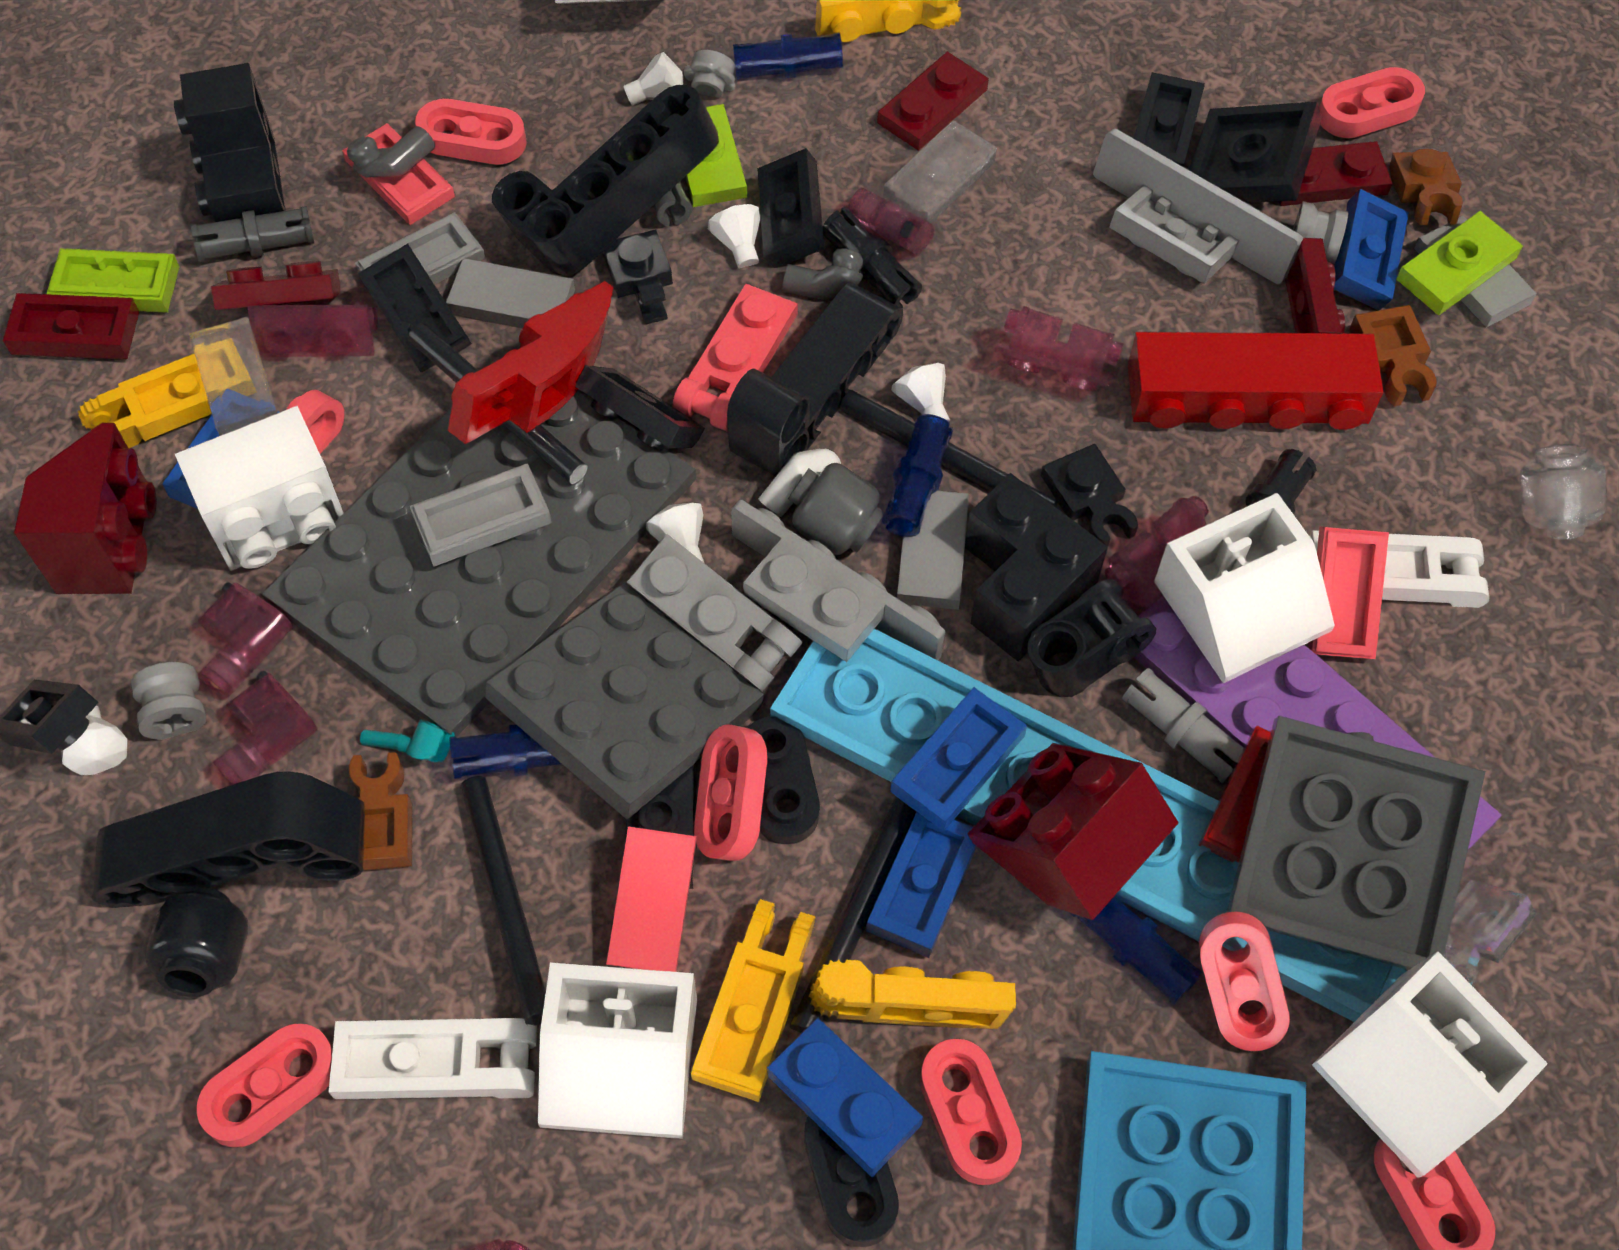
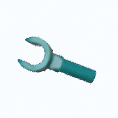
[360,719,455,763]

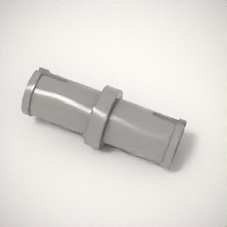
[1122,668,1244,784]

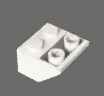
[175,406,344,571]
[1154,493,1335,683]
[1312,951,1548,1178]
[538,962,697,1139]

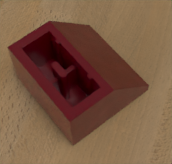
[14,423,157,594]
[967,743,1179,920]

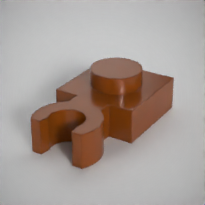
[1389,149,1463,225]
[1349,305,1437,407]
[349,752,412,870]

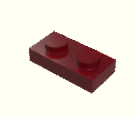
[877,51,989,151]
[1279,141,1392,206]
[1285,238,1345,333]
[211,261,341,310]
[3,293,139,359]

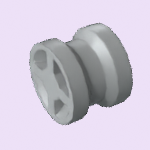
[1293,201,1348,265]
[131,662,206,740]

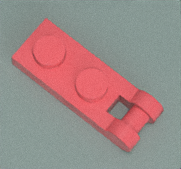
[672,284,798,432]

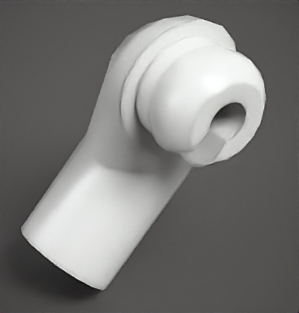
[758,449,841,517]

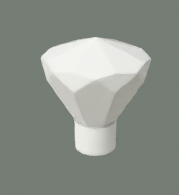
[624,52,683,106]
[708,204,760,269]
[891,363,950,430]
[646,503,704,563]
[61,705,127,775]

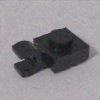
[603,229,673,325]

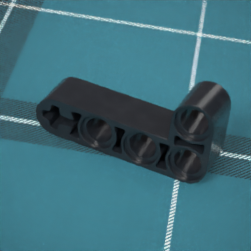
[492,85,718,276]
[727,282,903,476]
[91,771,365,908]

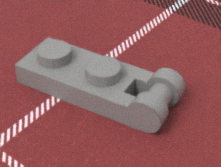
[627,534,803,692]

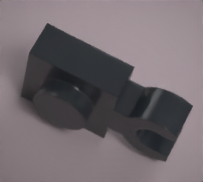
[1041,444,1138,547]

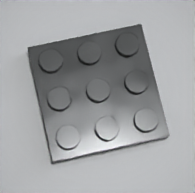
[485,582,764,819]
[1227,716,1486,970]

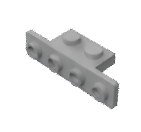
[1093,128,1303,284]
[731,500,945,662]

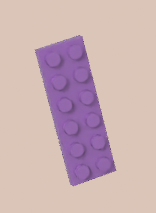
[1134,595,1502,850]

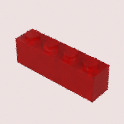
[1128,332,1384,430]

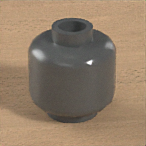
[788,463,884,555]

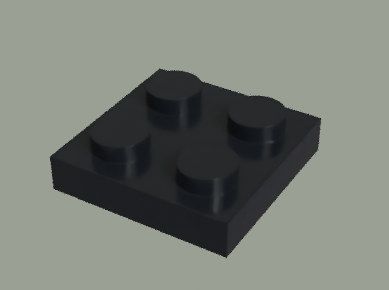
[1189,101,1322,203]

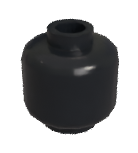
[146,888,248,997]

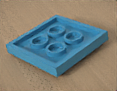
[1072,1051,1306,1250]

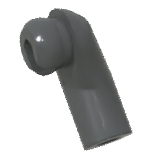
[347,126,435,178]
[782,249,863,301]

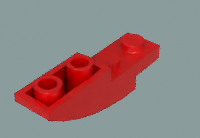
[448,281,613,444]

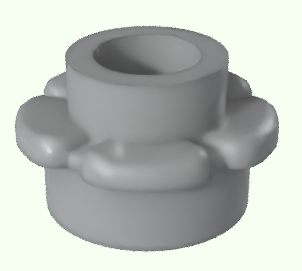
[684,50,736,98]

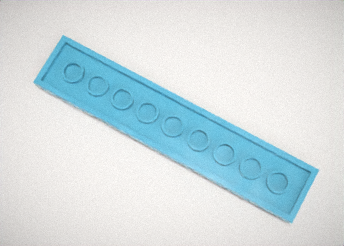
[770,629,1407,1022]

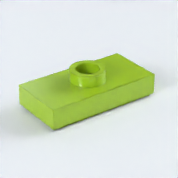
[685,104,747,207]
[1396,211,1523,316]
[47,248,180,313]

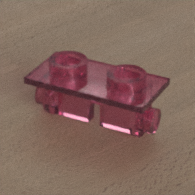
[247,301,378,357]
[995,306,1124,391]
[1105,496,1209,612]

